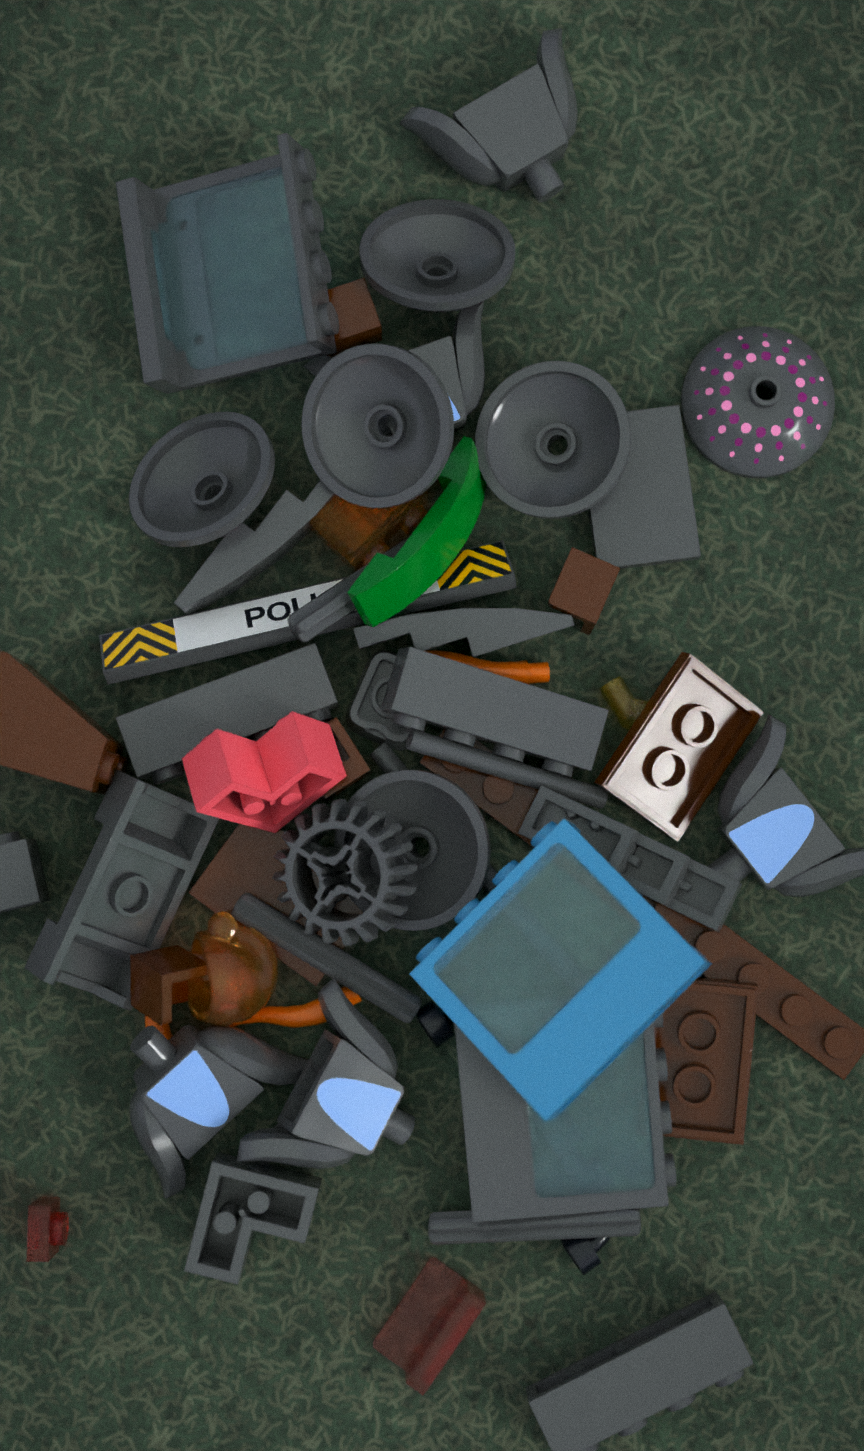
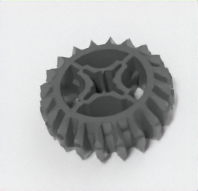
[272,799,418,946]

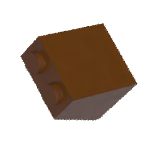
[0,651,128,795]

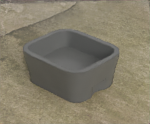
[345,650,412,751]

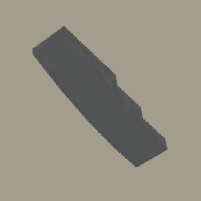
[174,480,341,615]
[353,608,574,657]
[518,785,742,933]

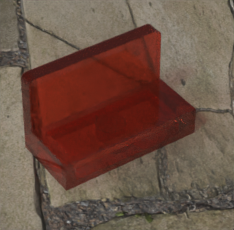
[373,1257,486,1396]

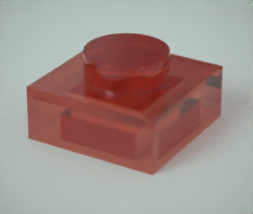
[27,1197,69,1262]

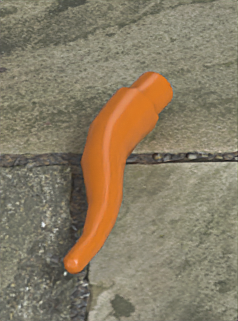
[425,650,550,684]
[218,986,362,1028]

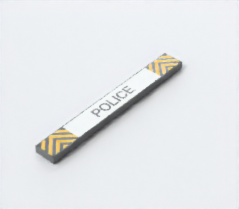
[99,540,517,685]

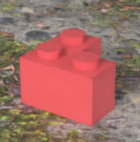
[182,711,347,833]

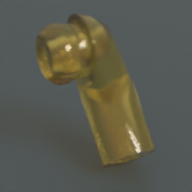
[599,676,648,730]

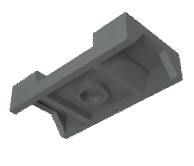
[24,770,219,1011]

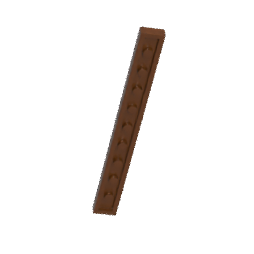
[419,729,864,1080]

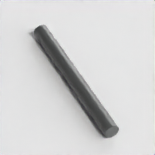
[406,729,608,809]

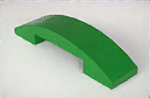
[347,436,486,627]

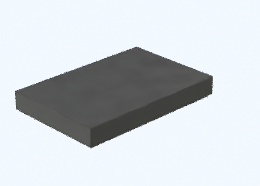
[588,405,701,569]

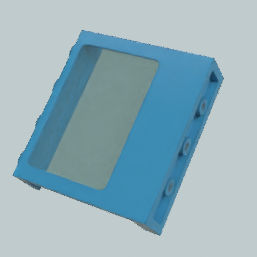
[410,818,712,1122]

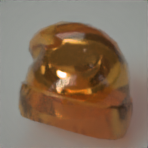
[188,911,278,1026]

